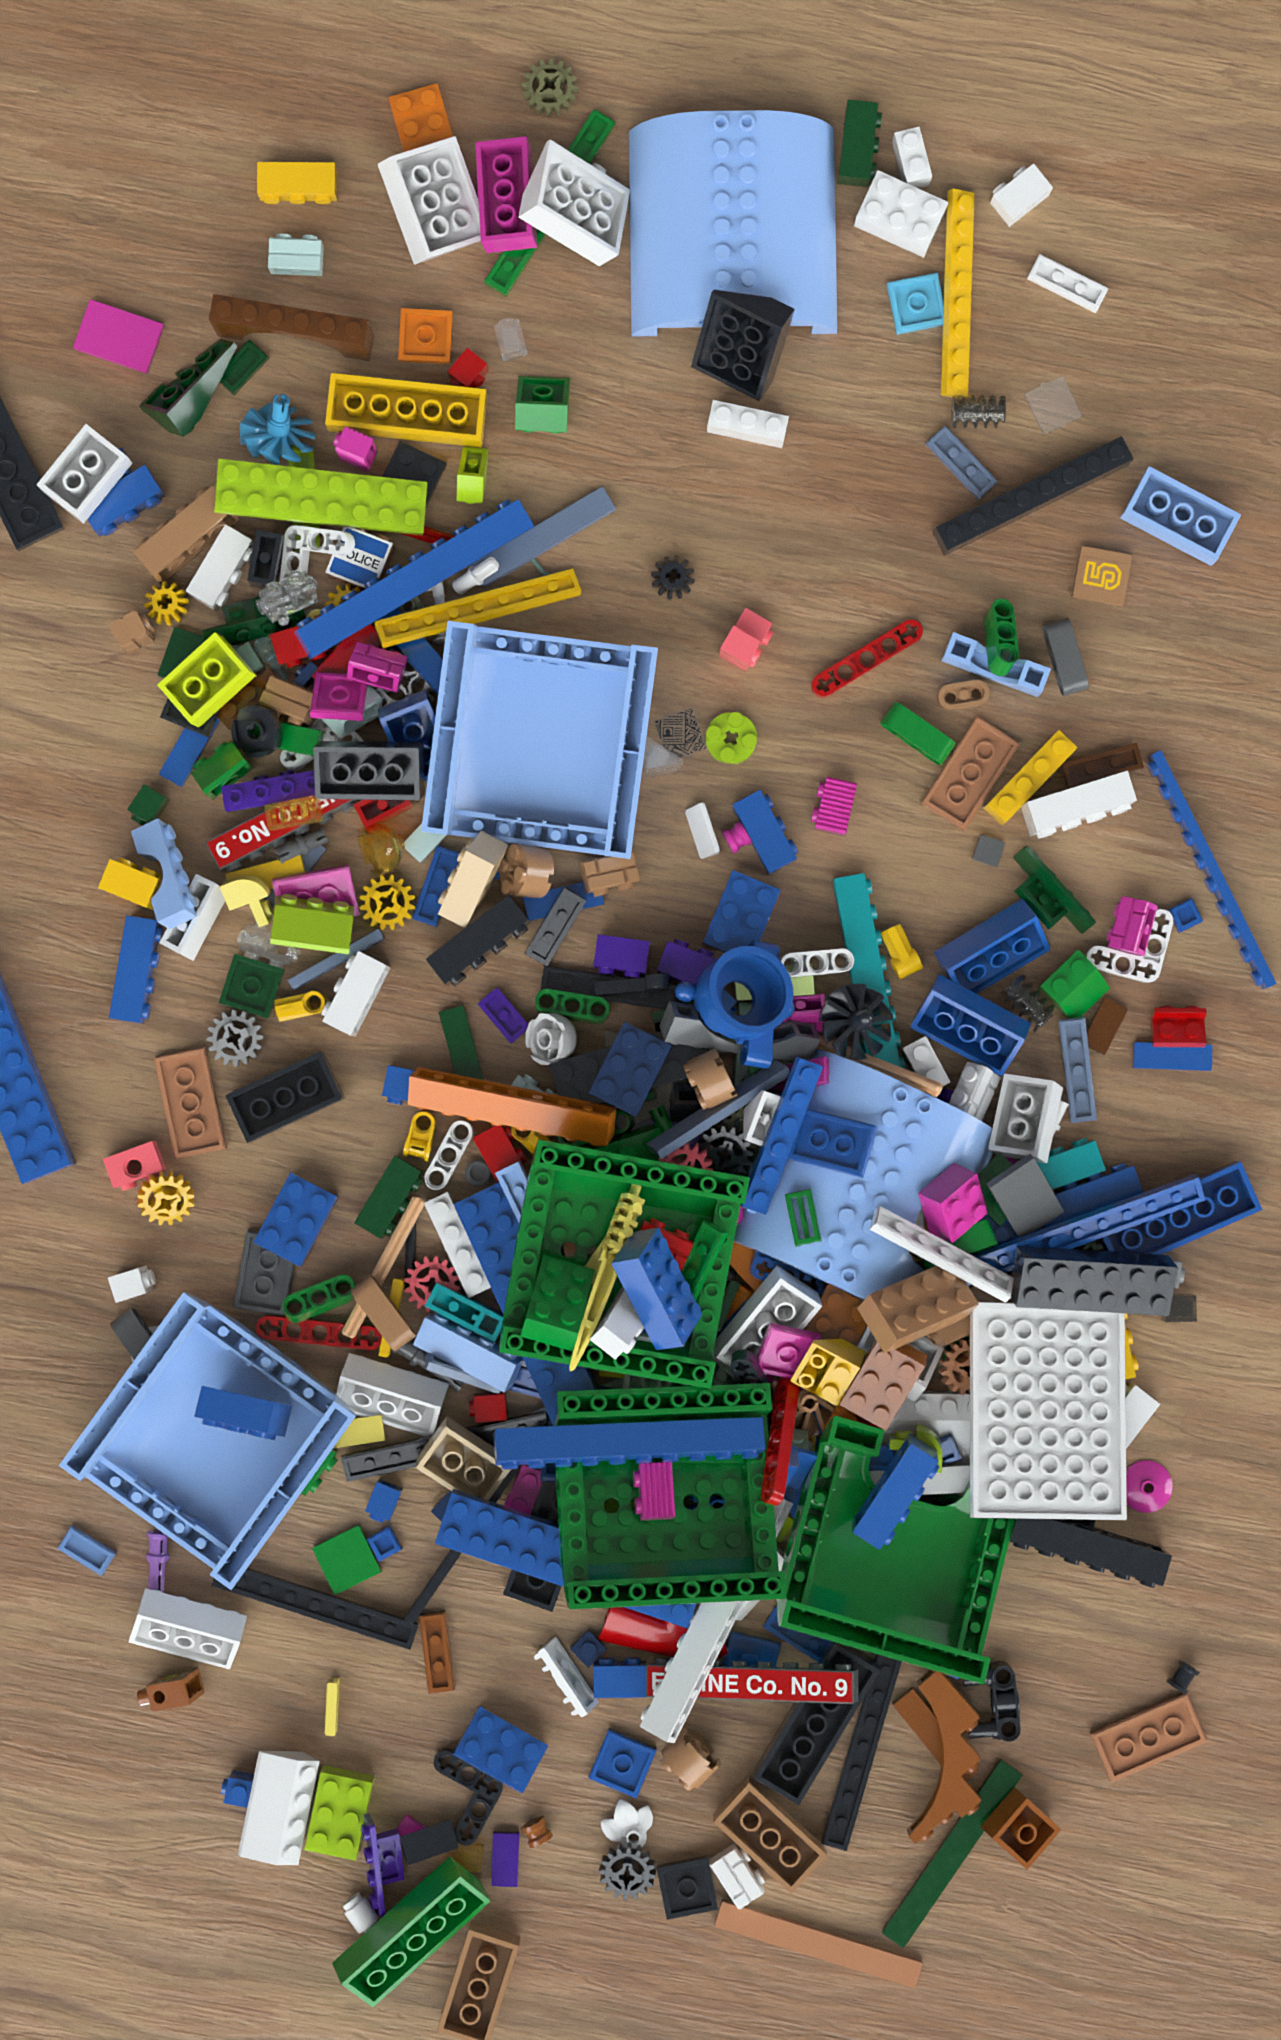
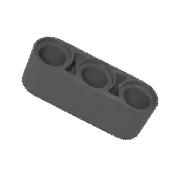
[1042,618,1089,696]
[110,1308,153,1360]

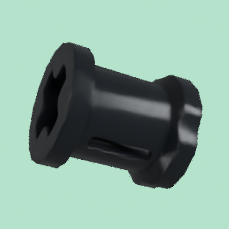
[1166,1659,1200,1695]

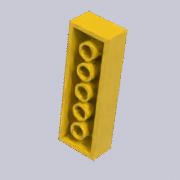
[325,373,488,448]

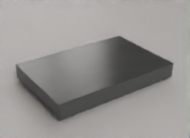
[986,1154,1064,1238]
[233,1230,294,1316]

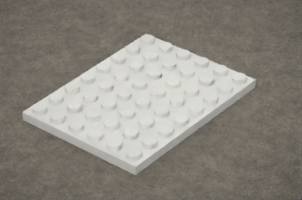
[970,1302,1127,1520]

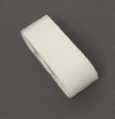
[779,949,854,978]
[425,1120,474,1190]

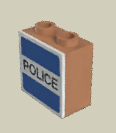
[325,527,395,591]

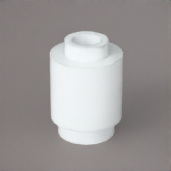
[342,1892,379,1934]

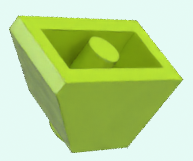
[457,446,489,504]

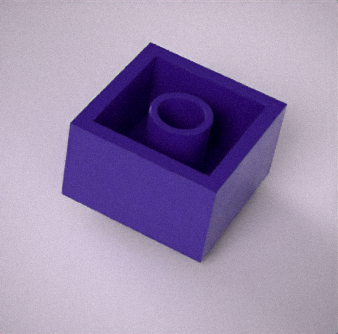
[593,934,650,978]
[657,939,716,986]

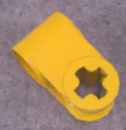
[403,1110,437,1162]

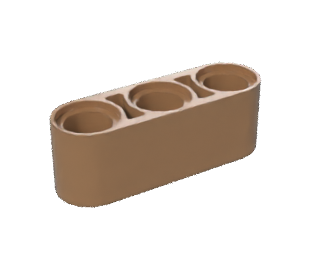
[350,1275,416,1351]

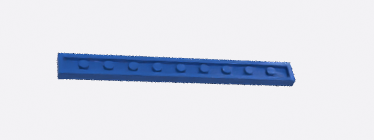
[1147,750,1277,989]
[964,1174,1205,1286]

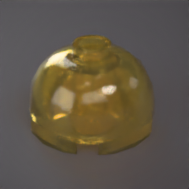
[358,824,405,877]

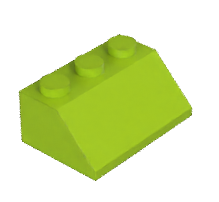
[270,894,354,954]

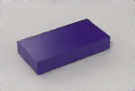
[491,1831,520,1887]

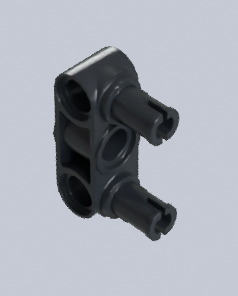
[962,1661,1021,1742]

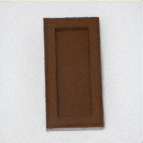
[1087,997,1128,1055]

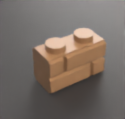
[109,610,156,654]
[259,675,315,727]
[579,851,640,897]

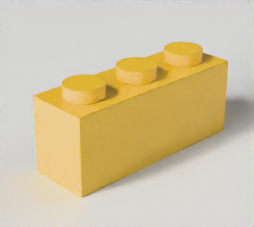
[257,162,337,205]

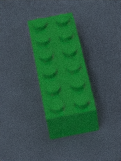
[332,1856,491,2007]

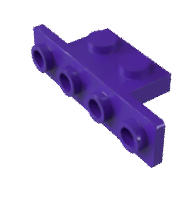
[221,770,315,812]
[361,1813,405,1918]

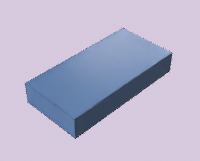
[57,1525,117,1576]

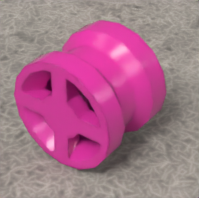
[721,821,752,854]

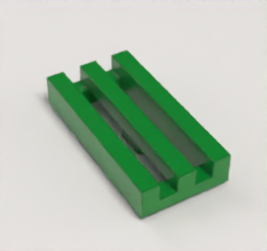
[784,1189,822,1247]

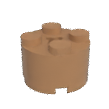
[497,844,554,898]
[683,1048,738,1110]
[660,1727,721,1791]

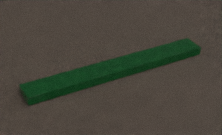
[882,1758,1023,1948]

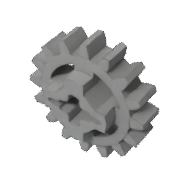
[206,1010,264,1067]

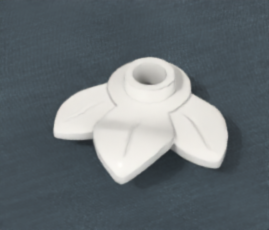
[601,1799,653,1849]

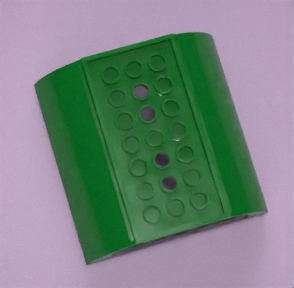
[499,1140,750,1389]
[555,1383,787,1610]

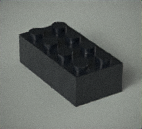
[313,741,425,800]
[426,895,530,987]
[225,1051,345,1143]

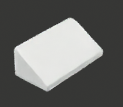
[685,802,720,859]

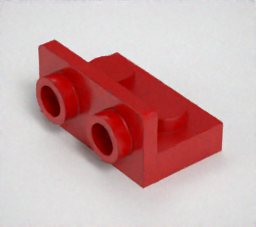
[1150,1005,1207,1047]

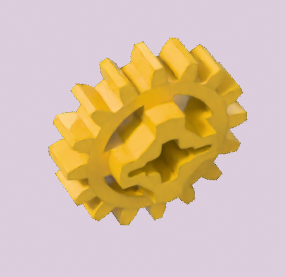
[359,875,416,931]
[137,1170,194,1226]

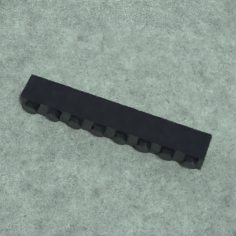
[933,436,1133,556]

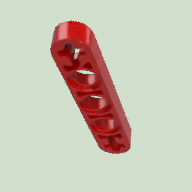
[811,619,923,698]
[256,1315,382,1350]
[761,1378,799,1506]

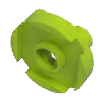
[706,712,757,765]

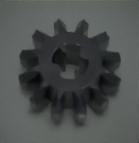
[651,555,695,600]

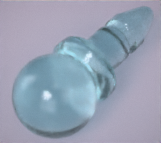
[254,637,288,681]

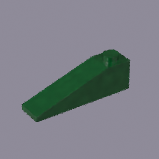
[139,339,237,437]

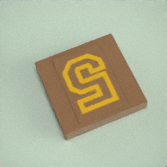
[1071,546,1133,607]

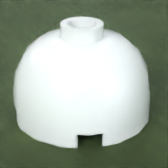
[526,1013,577,1065]

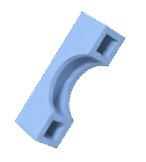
[941,632,1051,697]
[131,819,197,929]

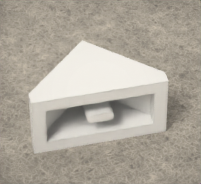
[743,1090,781,1146]

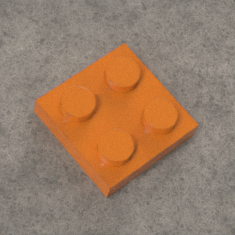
[398,308,453,364]

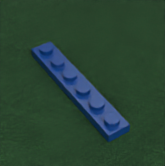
[741,1056,823,1215]

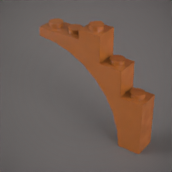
[907,1670,982,1844]

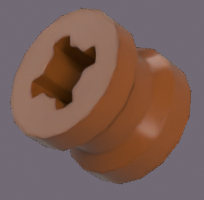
[521,1816,553,1848]

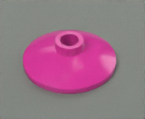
[1126,1460,1173,1513]

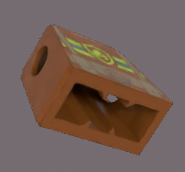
[137,1668,205,1712]

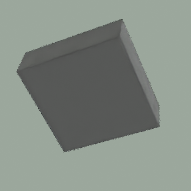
[972,835,1005,868]

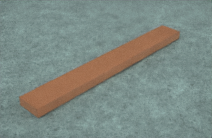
[714,1899,923,1988]

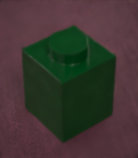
[127,784,170,826]

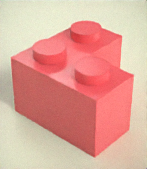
[719,608,774,672]

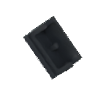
[400,1819,459,1865]

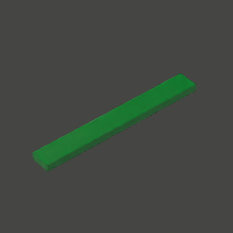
[484,109,616,297]

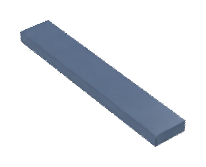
[470,486,616,589]
[647,1060,790,1159]

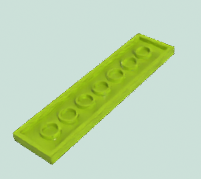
[214,459,427,535]

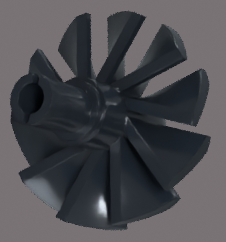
[819,984,893,1060]

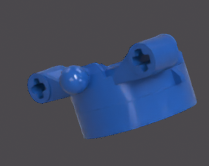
[675,940,794,1069]

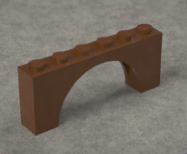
[209,294,374,361]

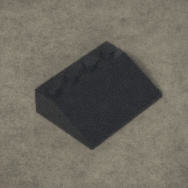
[691,290,795,401]

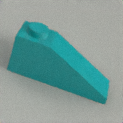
[425,1283,503,1342]

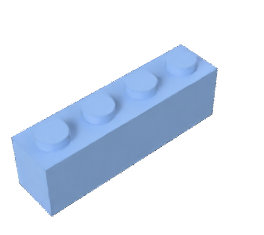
[413,1312,524,1392]

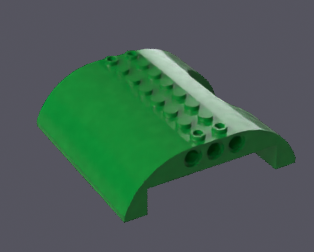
[777,1415,1015,1685]

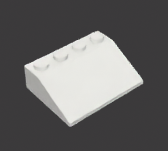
[377,136,481,265]
[518,140,630,266]
[882,1391,970,1467]

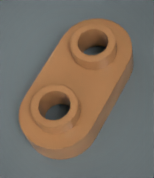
[937,680,990,711]

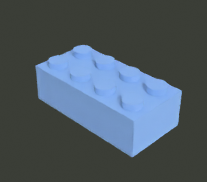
[1120,466,1241,566]

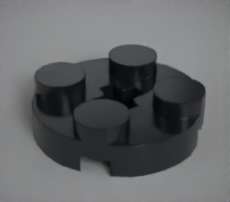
[231,705,282,758]

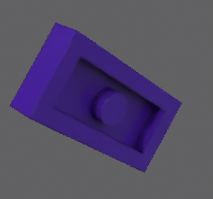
[478,988,528,1044]

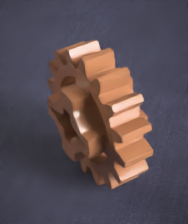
[938,1338,970,1396]

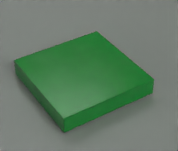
[312,1524,382,1595]

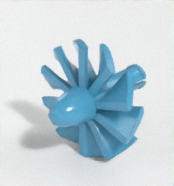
[240,394,316,465]

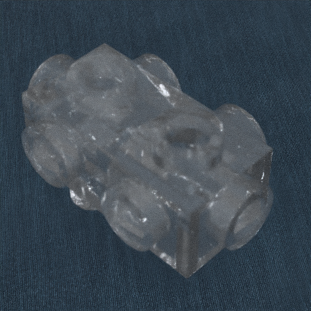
[256,571,319,625]
[237,922,301,969]

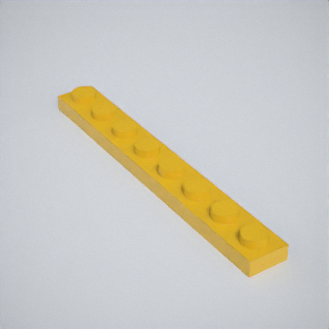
[941,188,975,399]
[375,568,581,648]

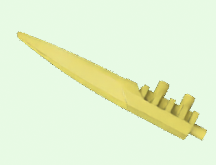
[569,1184,645,1372]

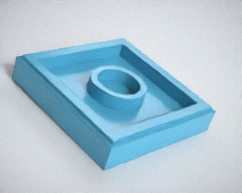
[887,272,944,335]

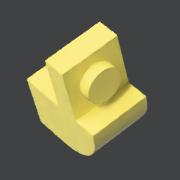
[220,875,273,927]

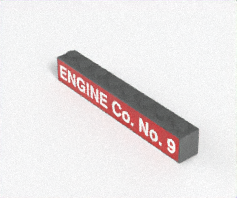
[205,797,363,873]
[646,1658,858,1704]

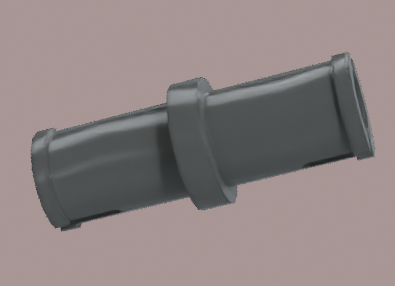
[274,827,329,864]

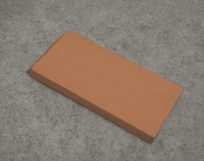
[921,716,1021,831]
[154,1047,227,1159]
[1090,1693,1208,1783]

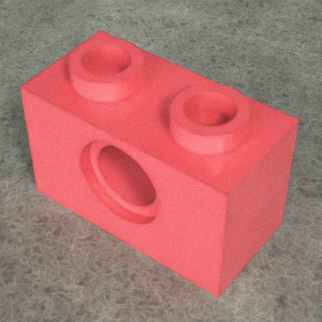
[103,1141,167,1191]

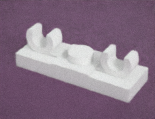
[534,1637,599,1717]

